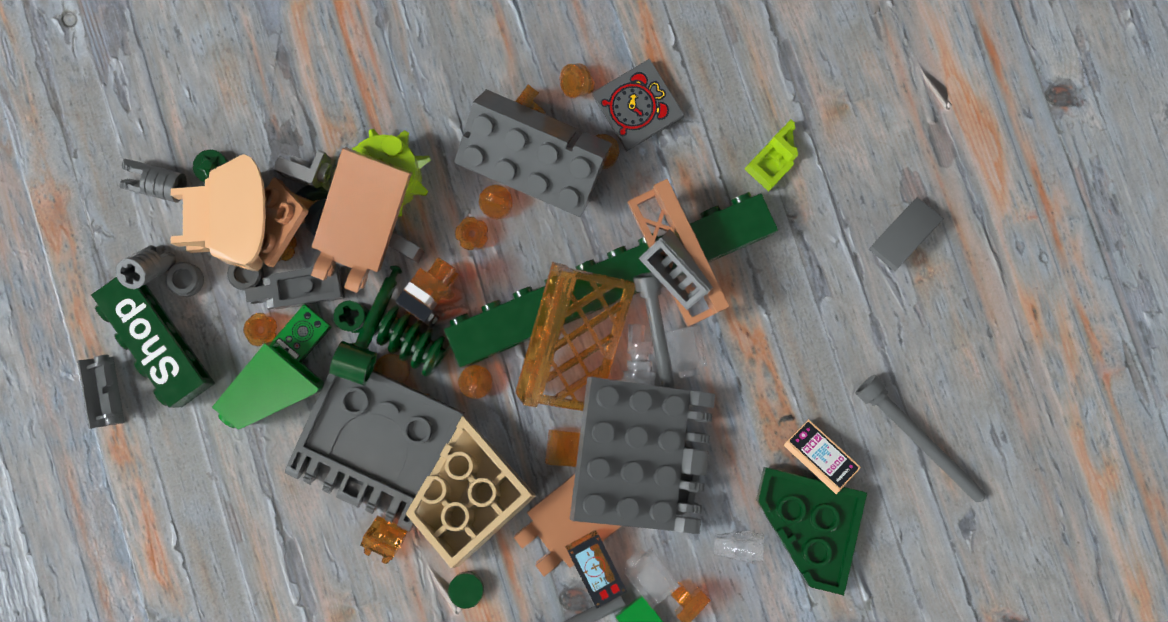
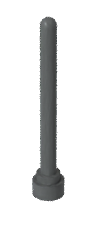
[633,272,675,388]
[855,375,986,502]

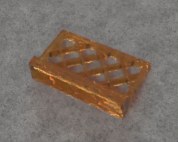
[515,262,635,411]

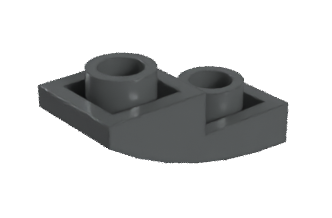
[869,197,944,271]

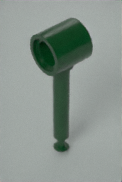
[330,265,402,386]

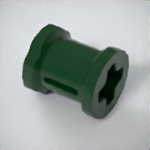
[333,300,369,333]

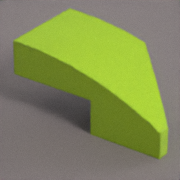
[744,119,798,192]

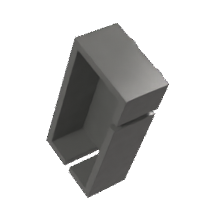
[454,89,612,217]

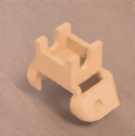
[171,154,266,271]

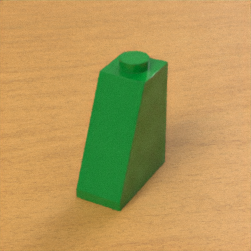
[212,341,325,430]

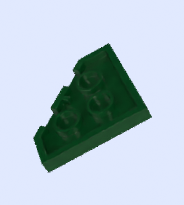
[756,467,867,596]

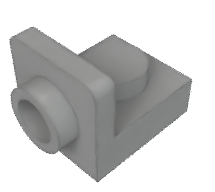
[273,150,333,188]

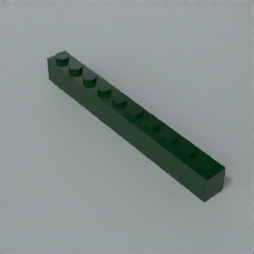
[444,192,778,369]

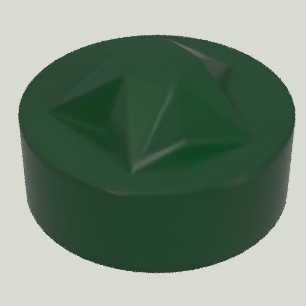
[193,150,229,183]

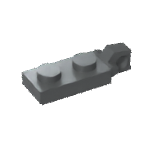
[245,264,345,309]

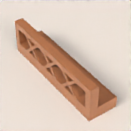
[627,179,730,327]

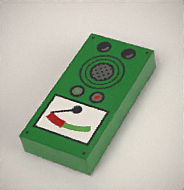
[272,304,332,362]

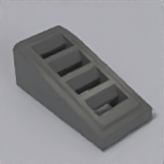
[639,229,713,310]

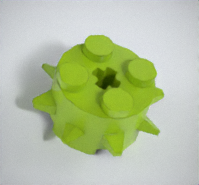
[352,128,431,217]

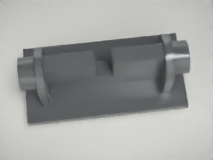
[77,355,125,429]

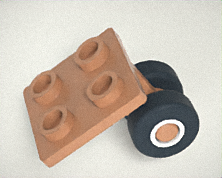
[258,177,328,267]

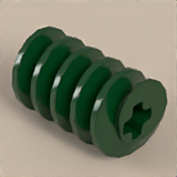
[375,304,451,377]

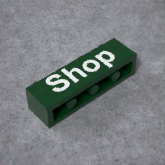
[91,277,215,408]

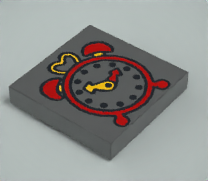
[592,59,684,152]

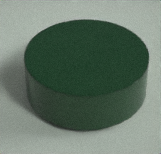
[448,571,484,609]

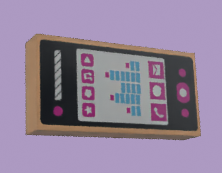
[784,419,861,494]

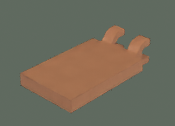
[311,147,412,293]
[514,474,621,577]

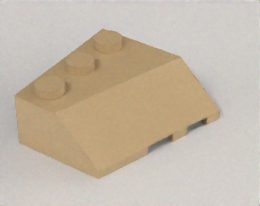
[406,416,536,568]

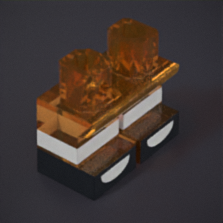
[395,257,460,328]

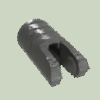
[120,158,187,203]
[116,245,177,289]

